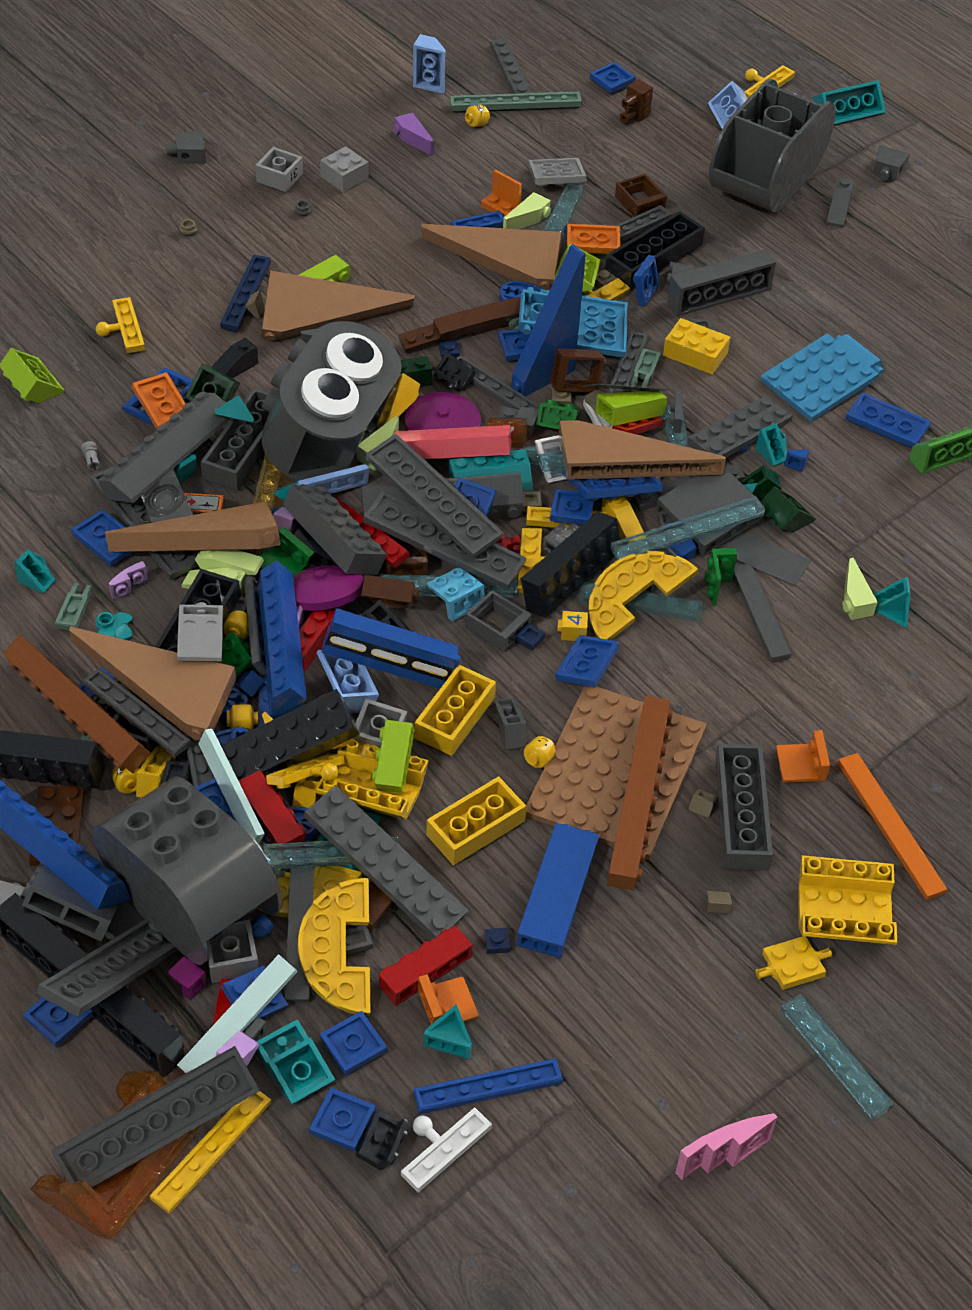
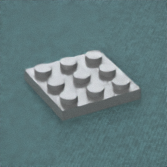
[529,158,586,186]

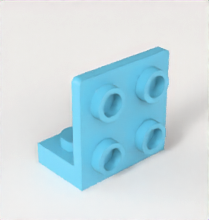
[427,567,485,622]

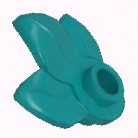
[95,612,133,640]

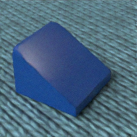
[784,449,810,472]
[669,534,696,560]
[234,671,264,696]

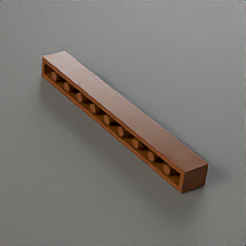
[3,634,150,773]
[607,696,673,891]

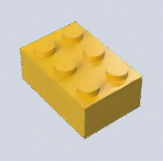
[663,318,731,375]

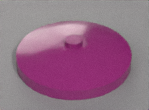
[405,392,481,431]
[293,565,364,611]

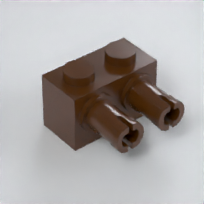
[620,79,653,124]

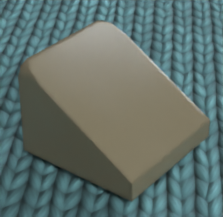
[245,291,265,319]
[689,789,718,817]
[707,891,732,914]

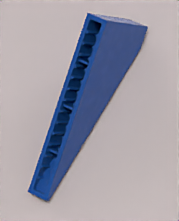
[511,244,586,396]

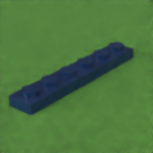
[220,254,271,332]

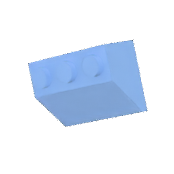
[413,34,446,94]
[708,81,748,129]
[317,650,379,714]

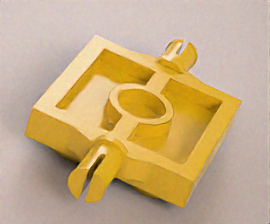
[755,936,832,990]

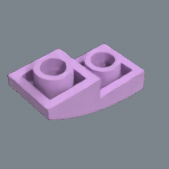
[109,561,148,599]

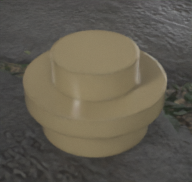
[179,219,197,235]

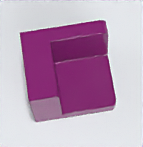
[168,957,207,1000]

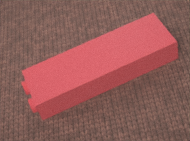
[394,425,512,459]

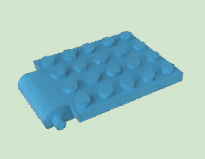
[518,287,628,358]
[760,333,884,422]

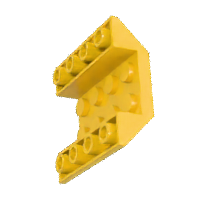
[315,740,429,820]
[798,855,897,945]

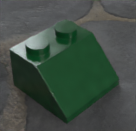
[400,356,432,387]
[185,364,240,403]
[761,487,816,533]

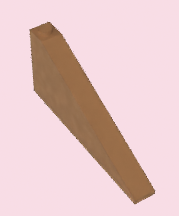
[421,224,562,290]
[261,271,415,341]
[559,420,726,479]
[105,501,280,552]
[69,627,236,740]

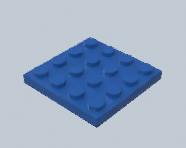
[562,467,662,501]

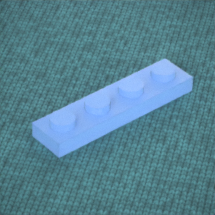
[298,464,370,494]

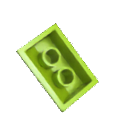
[0,348,65,403]

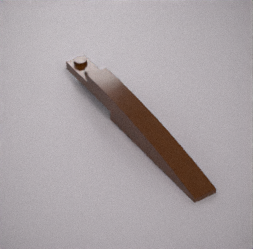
[399,297,520,353]

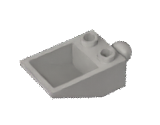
[177,602,223,661]

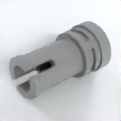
[81,441,100,471]

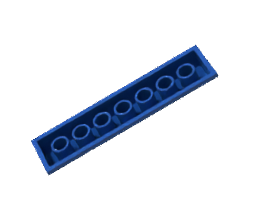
[258,561,307,719]
[0,780,131,909]

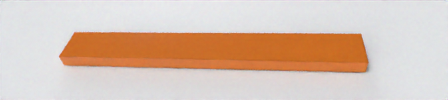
[837,753,947,901]

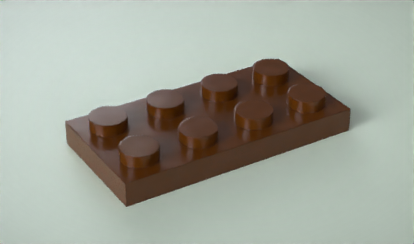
[29,786,85,866]

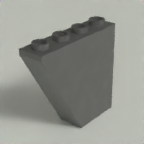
[22,862,119,941]

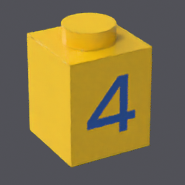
[557,611,588,641]

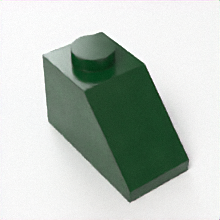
[740,465,782,500]

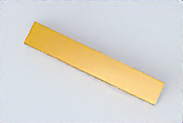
[150,1091,271,1215]

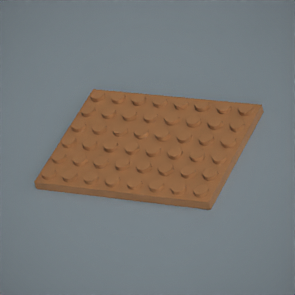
[526,686,707,860]

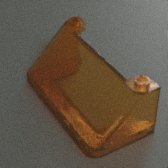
[30,1071,200,1239]

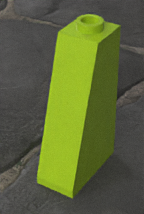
[595,390,667,426]

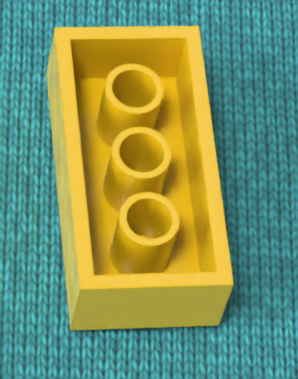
[414,665,496,756]
[426,776,526,866]

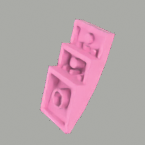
[675,1113,777,1180]

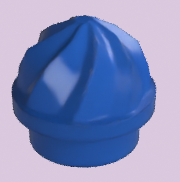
[251,914,275,938]

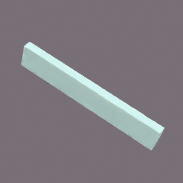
[198,729,265,845]
[177,954,297,1073]

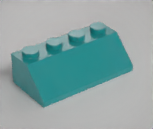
[813,80,886,124]
[449,449,534,492]

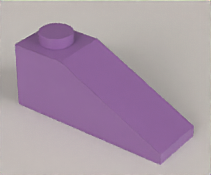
[393,113,434,155]

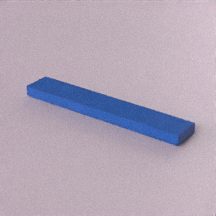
[413,1058,563,1115]

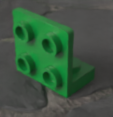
[536,399,582,429]
[259,526,314,575]
[704,548,737,606]
[213,631,259,677]

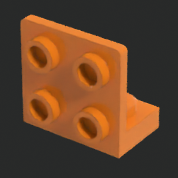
[481,170,522,217]
[776,730,830,783]
[418,974,478,1025]

